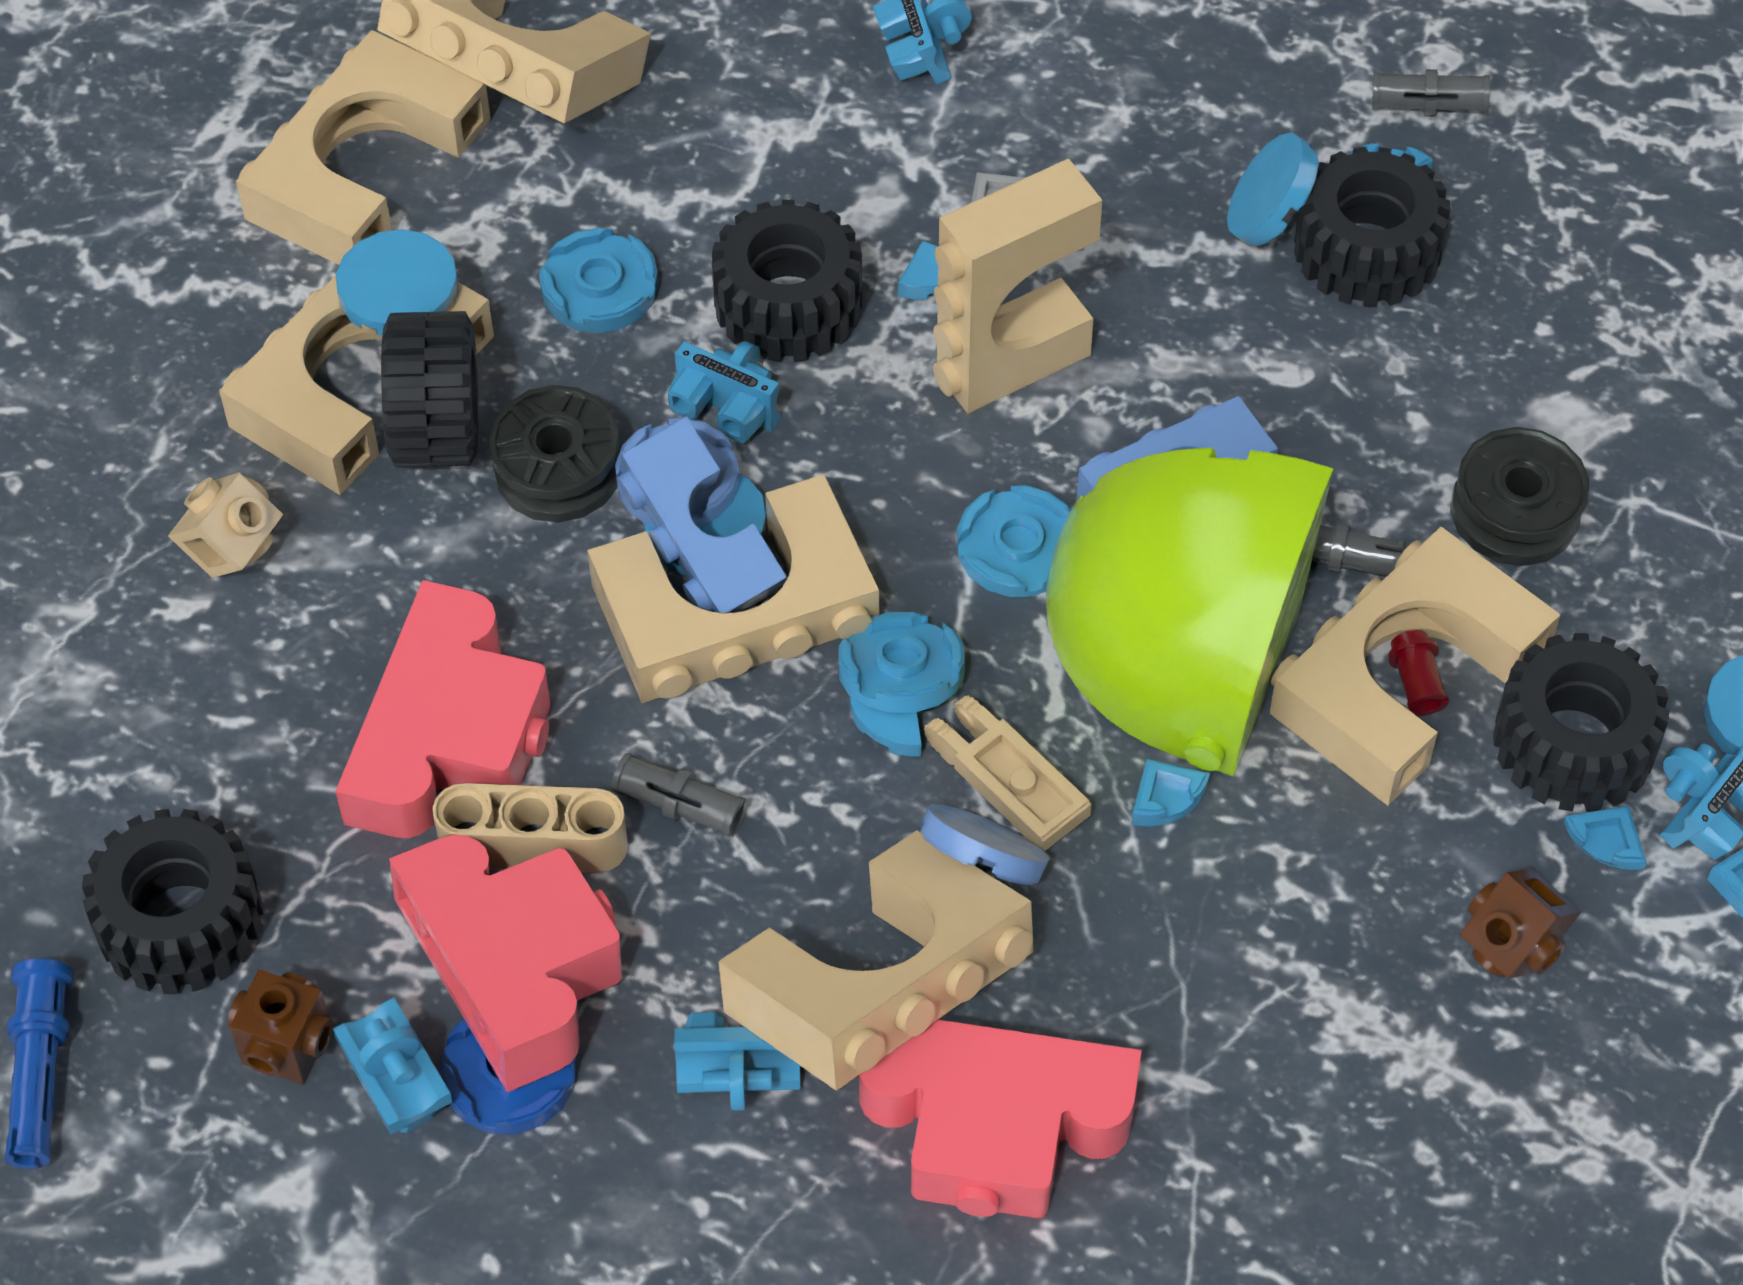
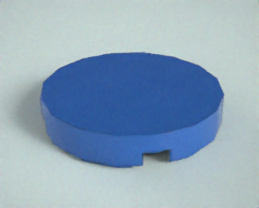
[439,1019,577,1135]

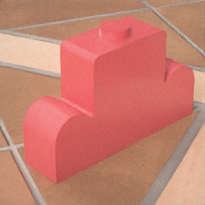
[335,580,551,838]
[389,835,622,1092]
[859,1020,1142,1218]

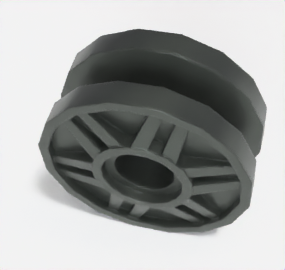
[489,385,620,523]
[1450,427,1590,566]

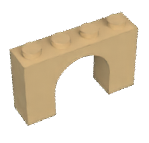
[377,0,651,123]
[236,30,491,265]
[933,158,1102,414]
[219,275,494,495]
[587,474,879,703]
[1270,527,1561,806]
[718,830,1033,1091]

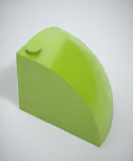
[1046,448,1334,777]

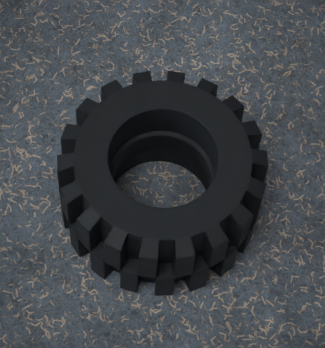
[1294,147,1450,307]
[711,200,862,362]
[381,311,479,468]
[1493,633,1670,812]
[82,809,264,994]

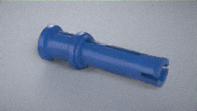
[4,958,74,1169]

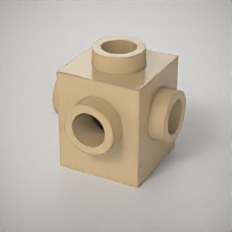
[168,472,283,578]

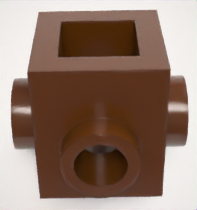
[1459,868,1581,979]
[228,969,333,1085]

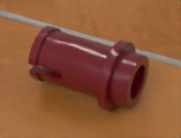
[1388,630,1449,716]

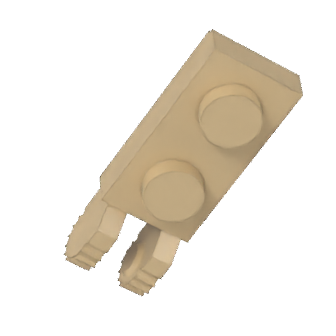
[923,695,1091,852]

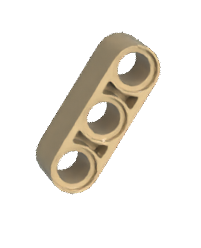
[433,783,629,873]

